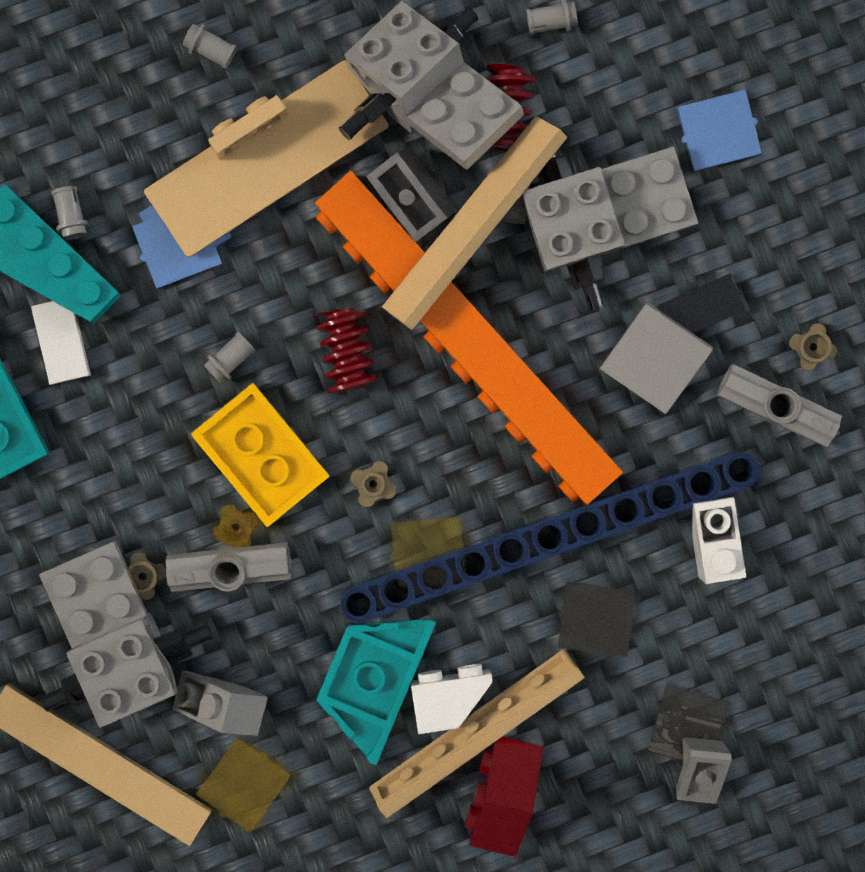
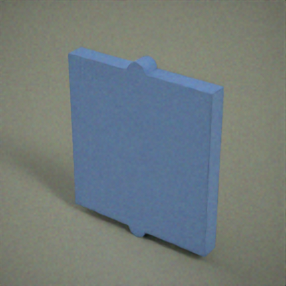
[677,90,762,172]
[132,216,222,289]

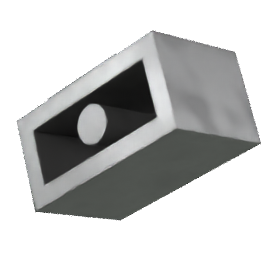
[366,146,457,242]

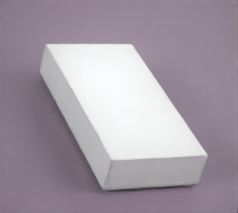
[31,301,91,385]

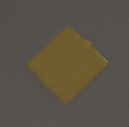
[390,516,466,589]
[196,737,291,833]

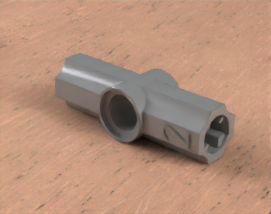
[717,364,842,447]
[166,542,292,592]

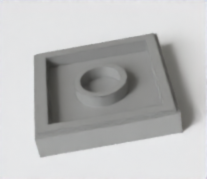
[600,302,713,414]

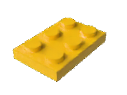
[191,383,330,527]

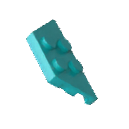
[316,619,436,765]

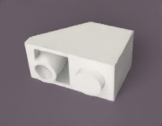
[692,497,746,584]
[411,664,493,734]

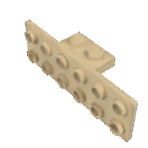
[144,60,388,257]

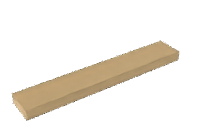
[382,116,567,330]
[369,649,585,818]
[0,683,212,846]

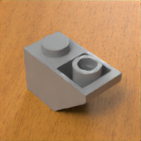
[172,671,268,736]

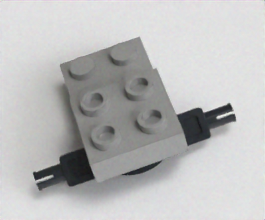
[338,1,524,170]
[521,146,698,312]
[39,540,213,728]

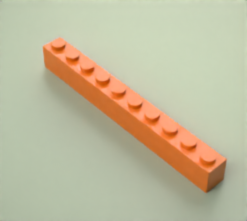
[315,170,623,505]

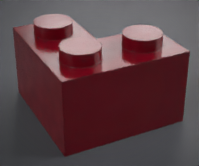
[465,736,543,857]

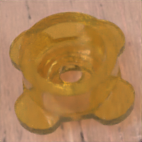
[213,504,259,547]

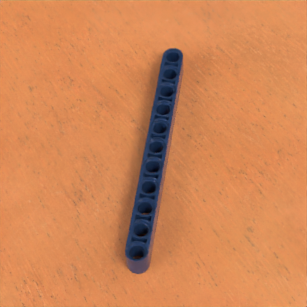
[340,451,760,623]

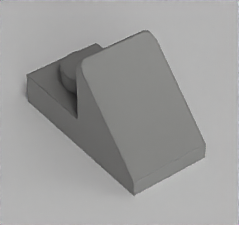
[676,737,732,804]

